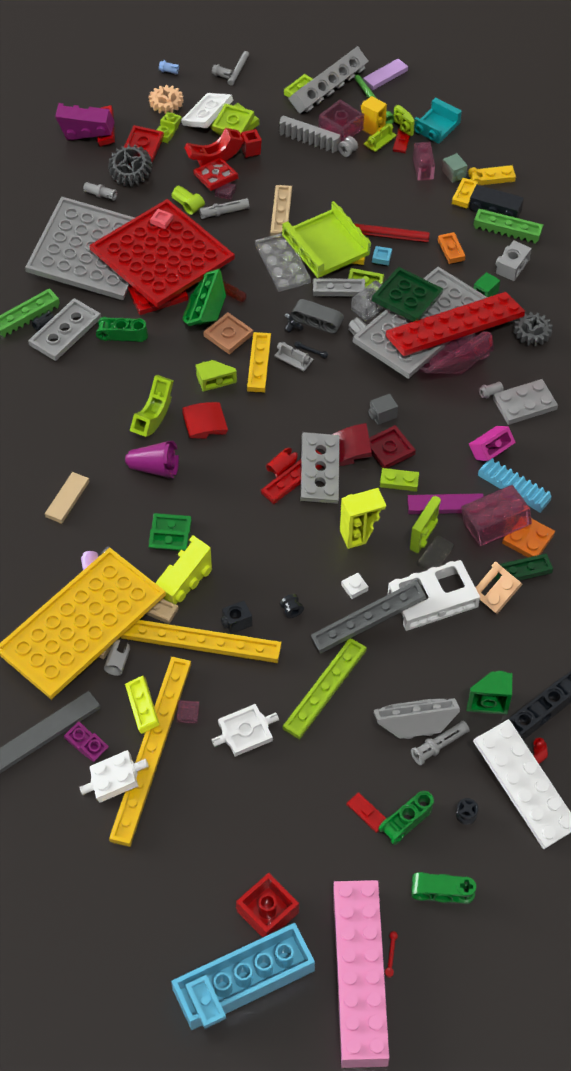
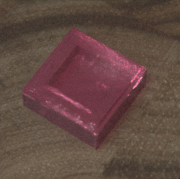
[215,183,236,200]
[177,700,199,723]

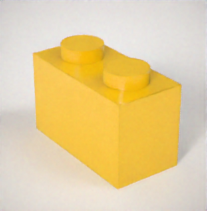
[360,96,387,135]

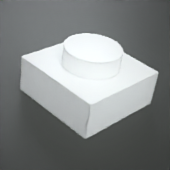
[341,573,368,599]

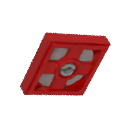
[193,157,238,191]

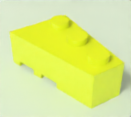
[340,488,386,549]
[156,535,212,604]

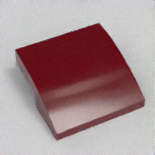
[332,423,372,466]

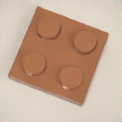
[204,312,253,354]

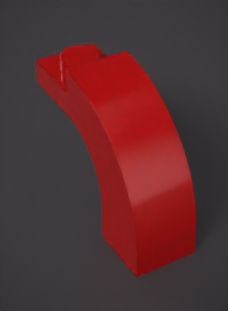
[184,128,244,166]

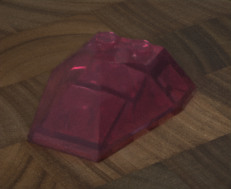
[418,331,494,374]

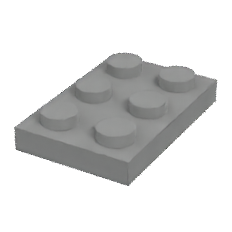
[493,379,558,425]

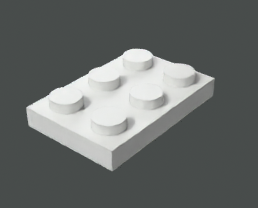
[181,93,233,128]

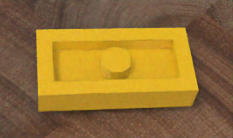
[452,178,478,208]

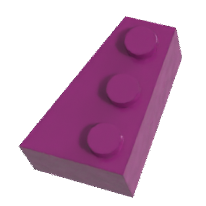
[55,103,115,140]

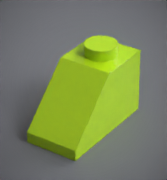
[196,360,237,392]

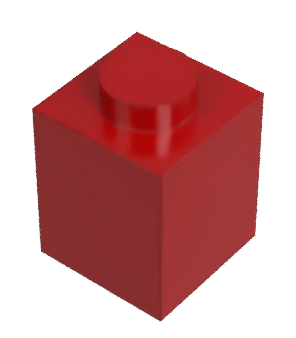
[241,129,262,158]

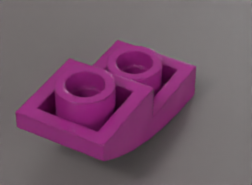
[64,721,109,762]

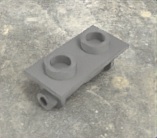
[274,342,314,371]

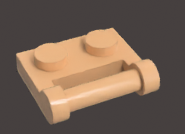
[475,561,523,614]

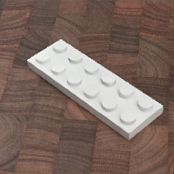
[473,719,571,850]

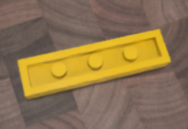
[247,332,271,392]

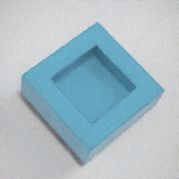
[372,246,392,266]

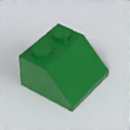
[466,671,512,715]

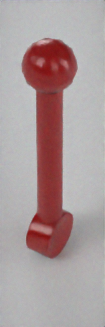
[385,931,398,978]

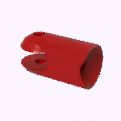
[266,448,298,478]

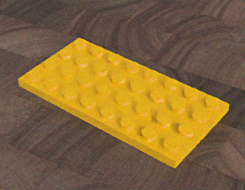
[0,547,166,700]

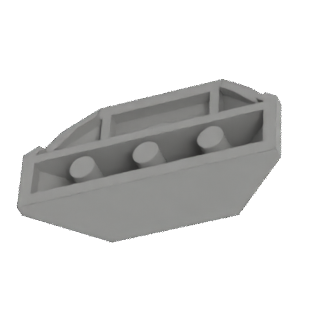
[374,698,460,739]

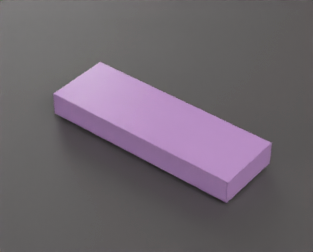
[363,59,408,90]

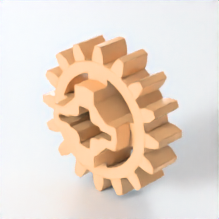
[149,85,183,114]

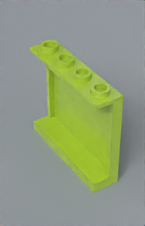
[282,201,371,278]

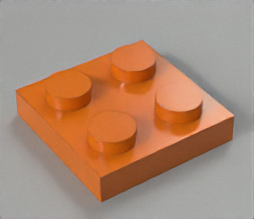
[502,514,555,557]

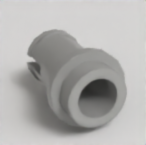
[212,64,233,80]
[479,382,503,399]

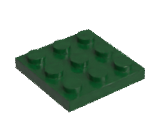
[372,267,443,322]

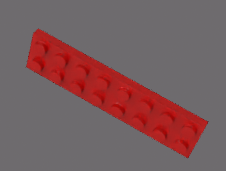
[386,292,525,356]

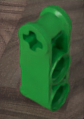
[96,317,148,342]
[378,791,434,845]
[411,872,476,904]

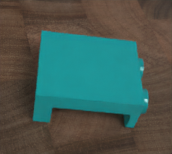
[414,98,462,144]

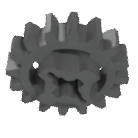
[514,312,553,346]

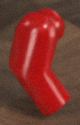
[533,738,548,764]

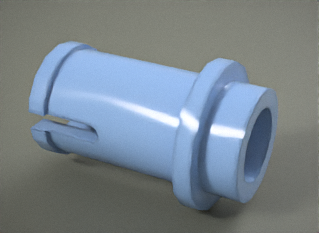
[159,60,179,75]

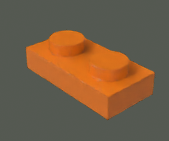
[438,232,465,264]

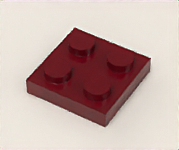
[369,425,416,468]

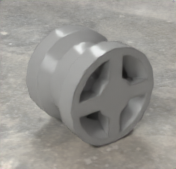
[338,136,358,157]

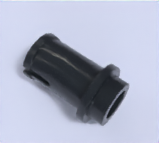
[32,311,54,331]

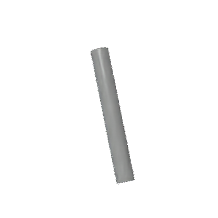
[228,51,249,85]

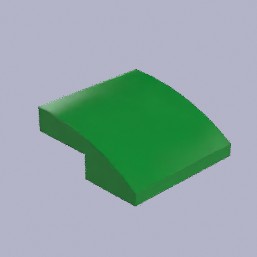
[148,513,192,551]

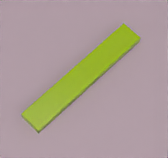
[283,638,367,740]

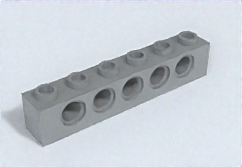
[288,46,369,114]

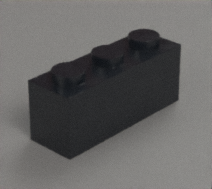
[469,184,524,218]

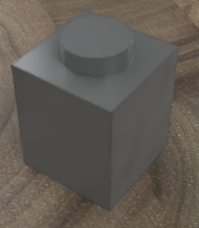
[368,394,398,425]

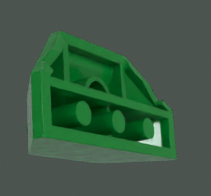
[182,269,226,326]

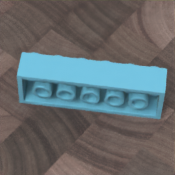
[171,923,315,1030]

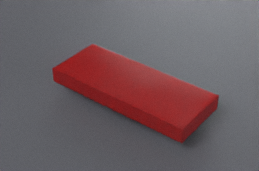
[393,127,410,153]
[346,792,386,833]

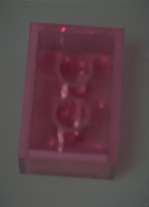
[461,484,532,546]

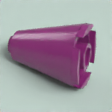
[125,441,179,478]

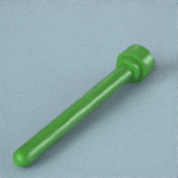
[355,75,394,124]

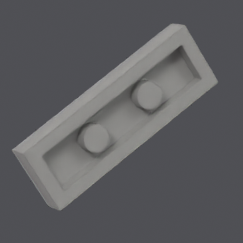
[313,278,365,296]

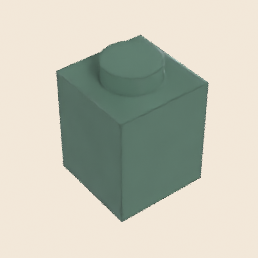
[442,154,468,183]

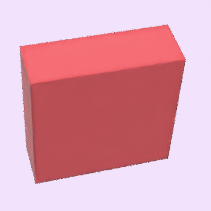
[150,209,173,229]

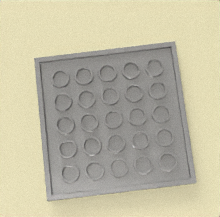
[25,196,134,300]

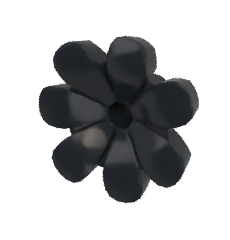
[285,313,304,333]

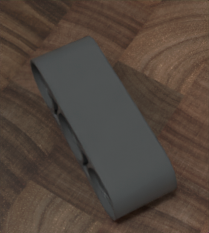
[291,299,344,333]

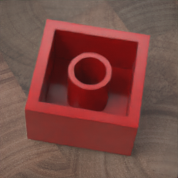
[236,873,299,938]

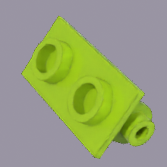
[363,123,397,152]

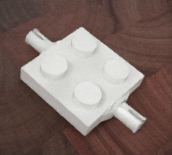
[211,704,279,757]
[80,750,149,803]

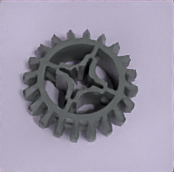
[108,144,153,187]

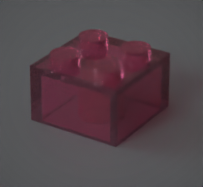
[319,100,364,142]

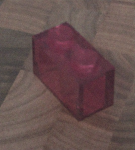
[413,142,435,180]

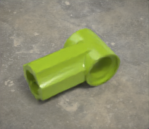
[172,185,205,215]

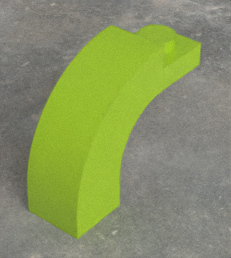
[130,375,174,437]

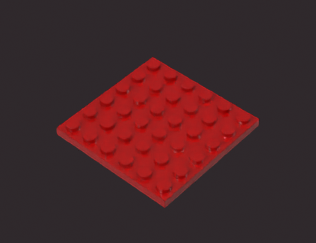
[90,199,235,308]

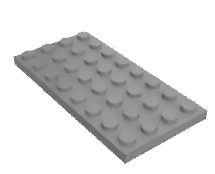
[352,267,488,379]

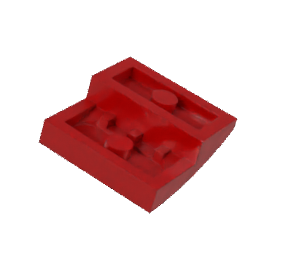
[182,402,228,439]

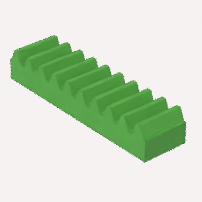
[474,209,543,244]
[0,288,60,338]

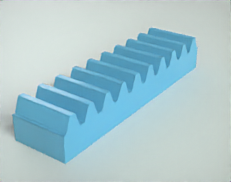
[478,458,552,513]

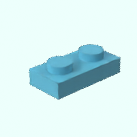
[185,975,226,1029]

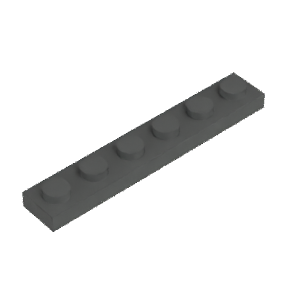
[311,580,427,654]

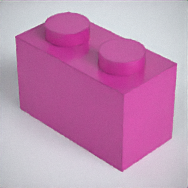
[469,426,516,461]

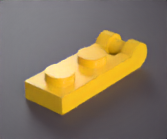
[468,165,516,185]

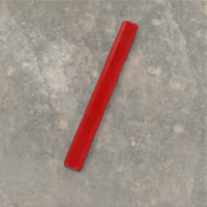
[354,223,430,242]

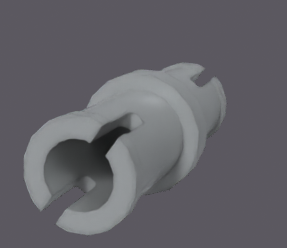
[83,182,117,200]

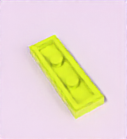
[125,676,160,734]

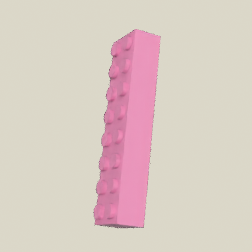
[333,880,389,1068]

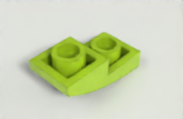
[394,105,415,136]
[157,112,182,143]

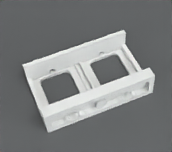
[388,560,480,631]

